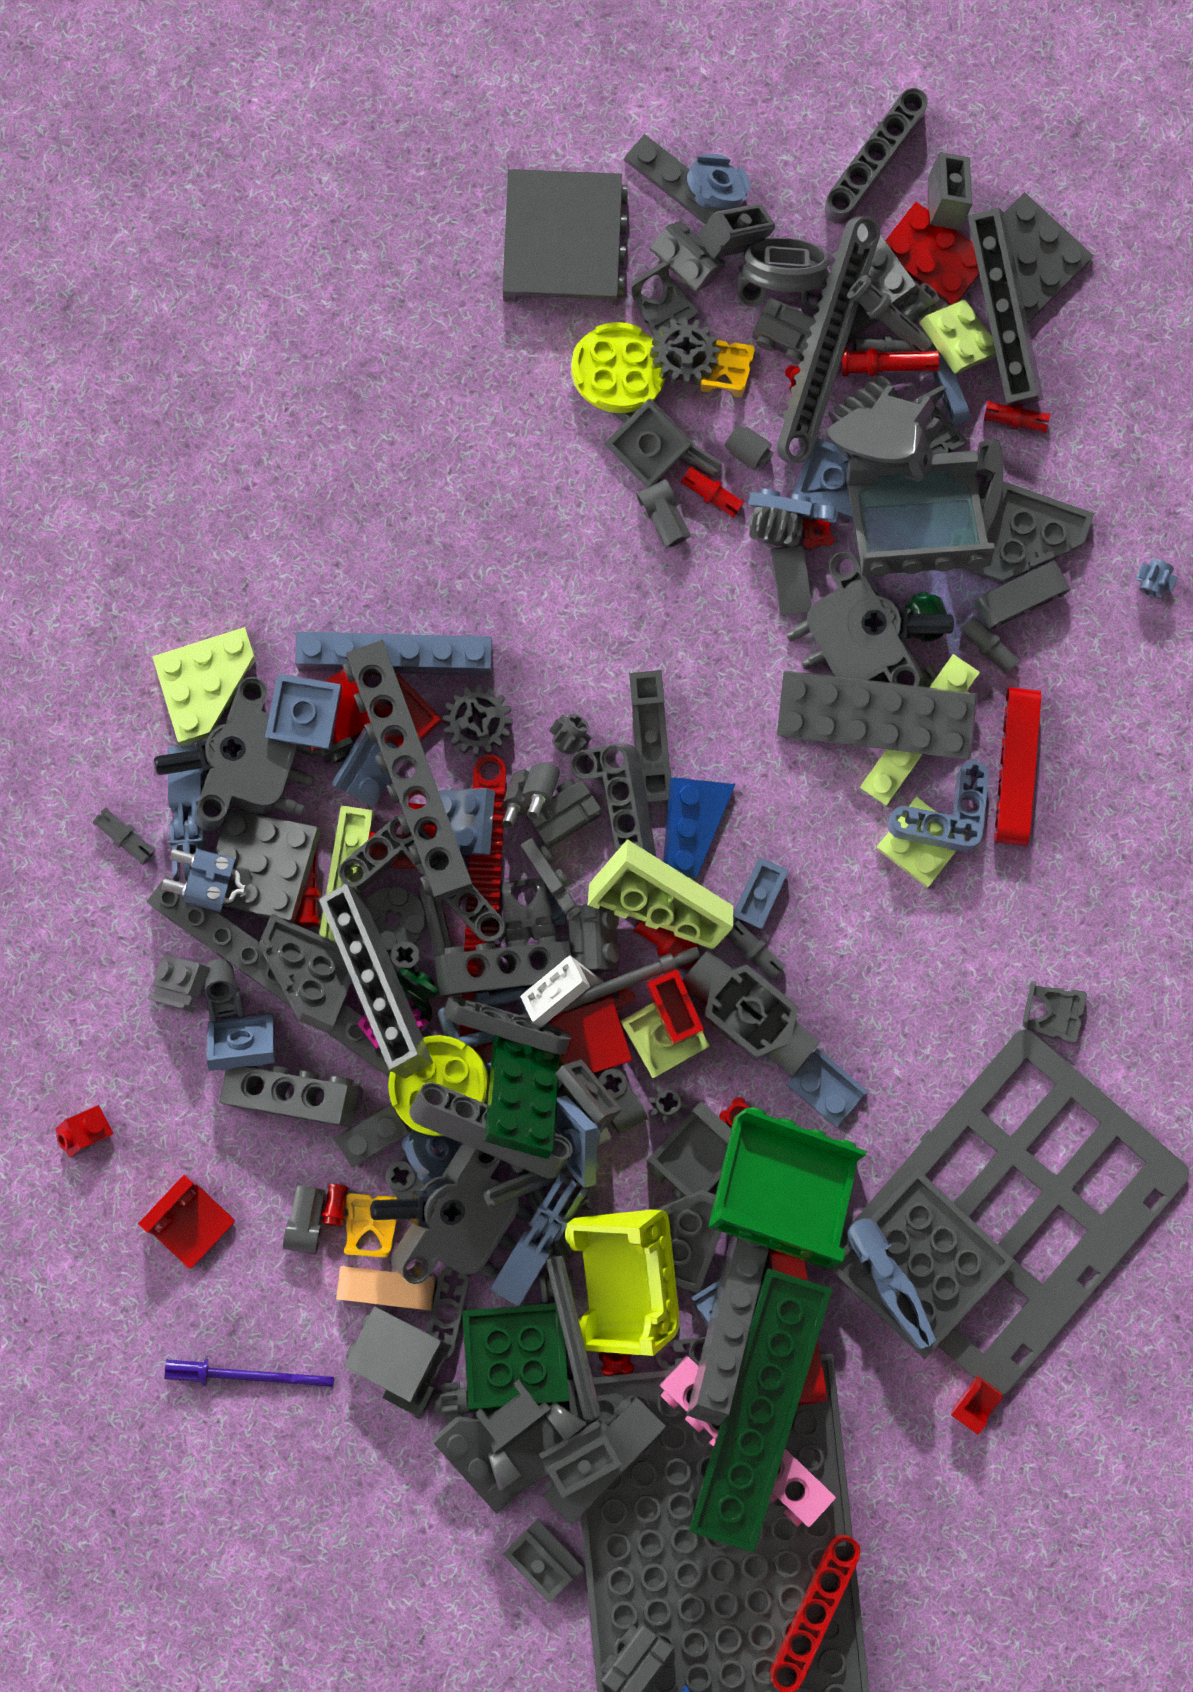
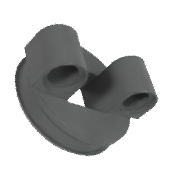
[738,238,831,311]

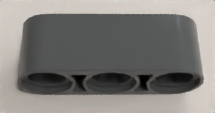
[973,561,1071,630]

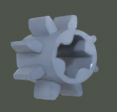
[1135,559,1178,599]

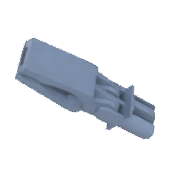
[167,745,206,881]
[491,1173,588,1306]
[848,1218,936,1349]

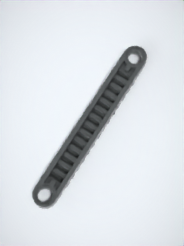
[777,216,880,463]

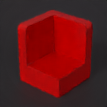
[951,1375,1003,1435]

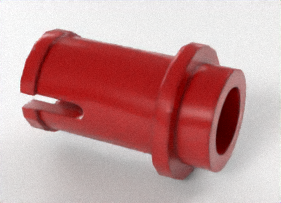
[320,1184,349,1227]

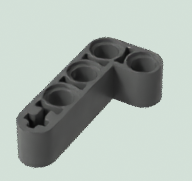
[571,744,656,857]

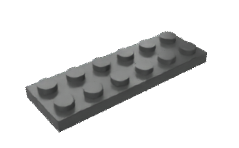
[777,670,978,760]

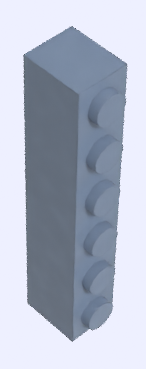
[295,631,492,676]

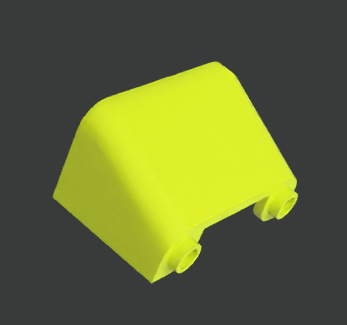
[565,1209,680,1356]

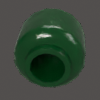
[904,592,947,642]

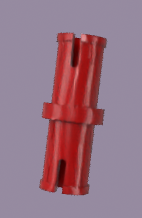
[983,401,1051,434]
[680,466,745,518]

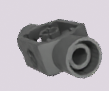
[682,949,821,1077]

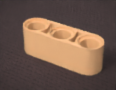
[336,1266,436,1311]

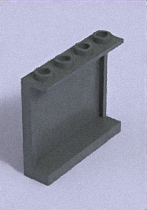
[502,169,628,305]

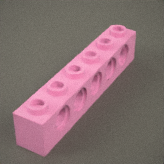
[659,1356,836,1527]

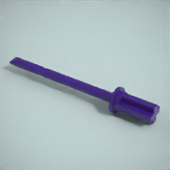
[164,1359,334,1387]

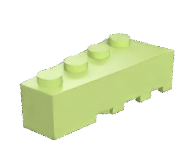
[587,839,733,949]

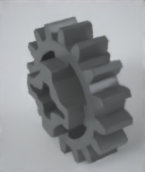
[650,317,720,387]
[442,685,513,756]

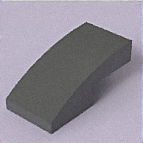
[771,545,812,616]

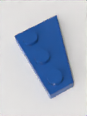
[663,777,735,878]

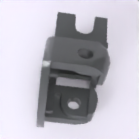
[827,385,942,481]
[476,1379,586,1492]

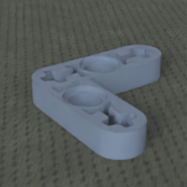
[887,760,989,852]

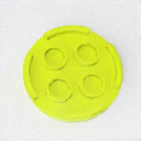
[571,322,666,413]
[388,1035,489,1136]

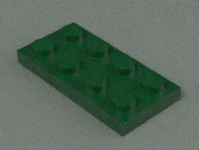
[484,1035,560,1159]

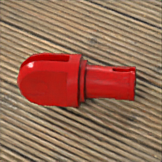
[633,920,700,969]

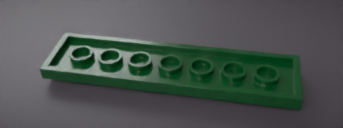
[688,1268,832,1552]

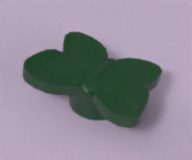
[397,968,440,1022]

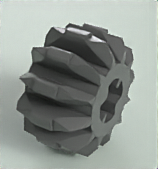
[749,506,804,548]

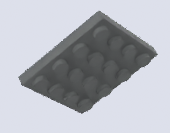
[829,1169,1015,1359]

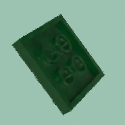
[462,1303,570,1412]

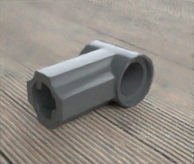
[636,480,691,548]
[283,1185,326,1255]

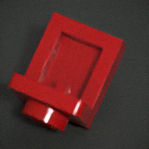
[55,1105,114,1157]

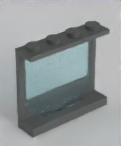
[846,451,995,577]

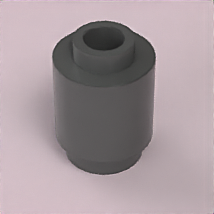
[724,425,774,470]

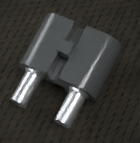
[502,762,560,828]

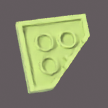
[152,627,256,747]

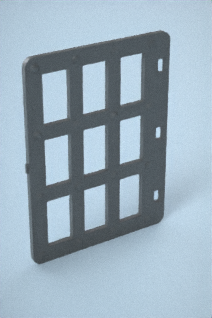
[839,1030,1189,1394]

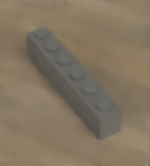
[968,207,1044,407]
[319,883,433,1079]
[686,1235,769,1426]

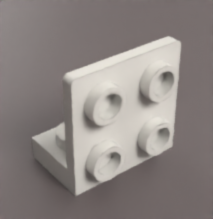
[520,955,604,1028]

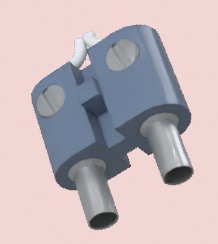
[161,849,245,912]

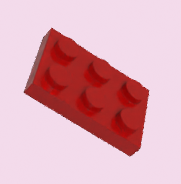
[885,201,980,305]

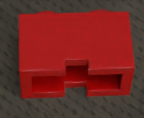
[646,969,704,1046]

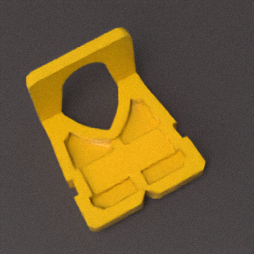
[701,340,755,398]
[344,1193,397,1258]

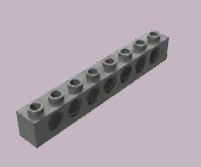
[343,640,473,902]

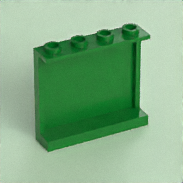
[708,1108,867,1269]

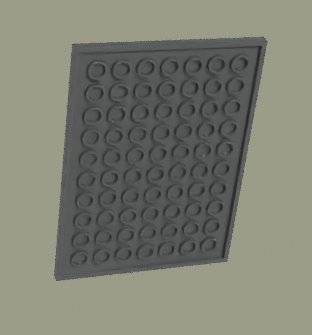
[568,1353,870,1692]

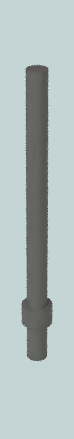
[520,947,701,1019]

